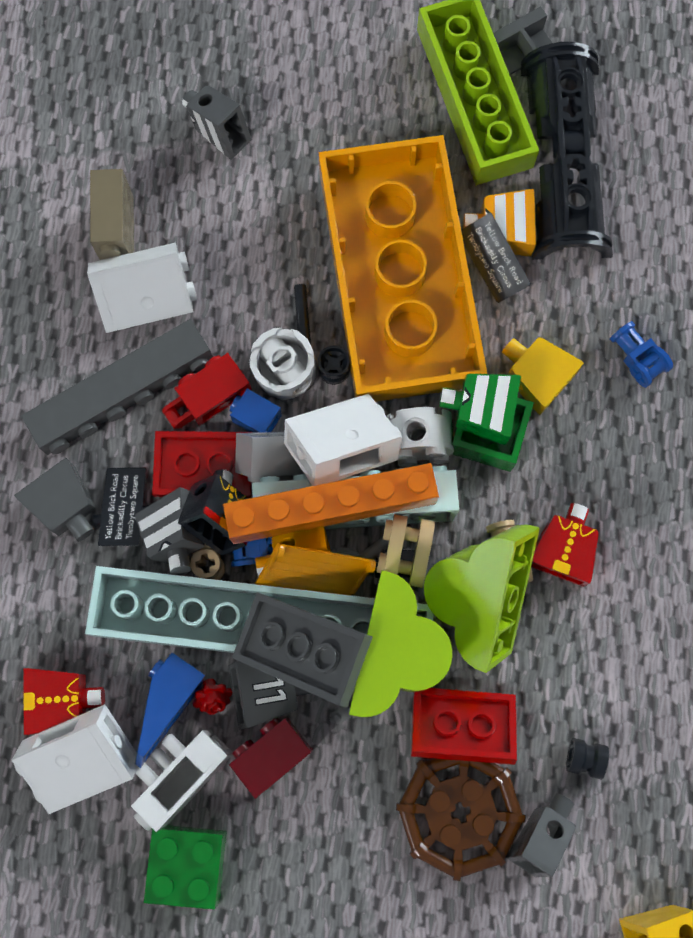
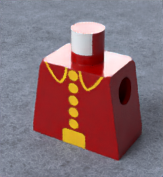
[531,503,599,587]
[23,668,105,735]

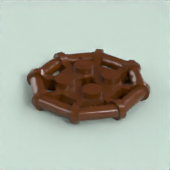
[396,758,526,881]

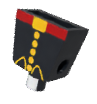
[178,469,247,555]

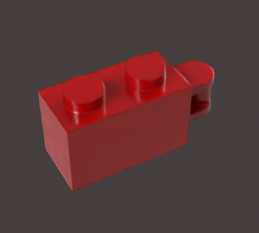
[162,353,252,430]

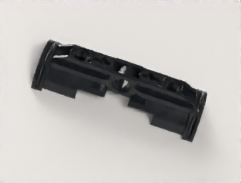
[521,42,613,260]

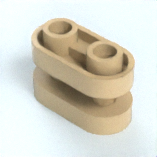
[377,514,435,588]

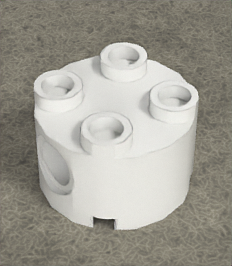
[250,327,318,400]
[387,407,454,467]

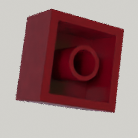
[229,717,313,799]

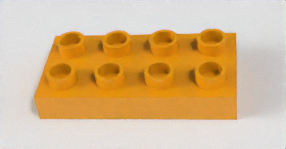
[318,135,488,402]

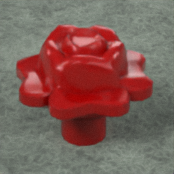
[192,679,233,715]

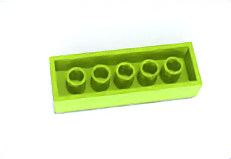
[417,0,539,186]

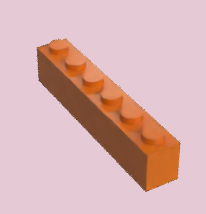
[223,463,439,544]

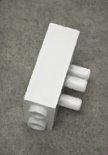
[87,242,197,333]
[284,394,402,486]
[12,704,137,814]
[131,730,232,832]

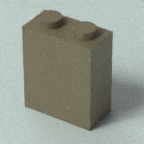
[90,169,134,260]

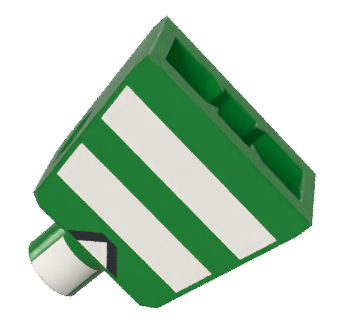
[439,374,521,445]

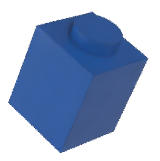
[229,388,282,433]

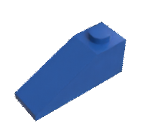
[135,653,205,768]

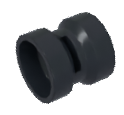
[318,345,350,385]
[566,738,609,780]

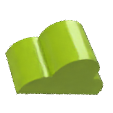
[424,524,540,673]
[349,570,452,717]

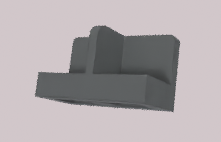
[493,6,552,75]

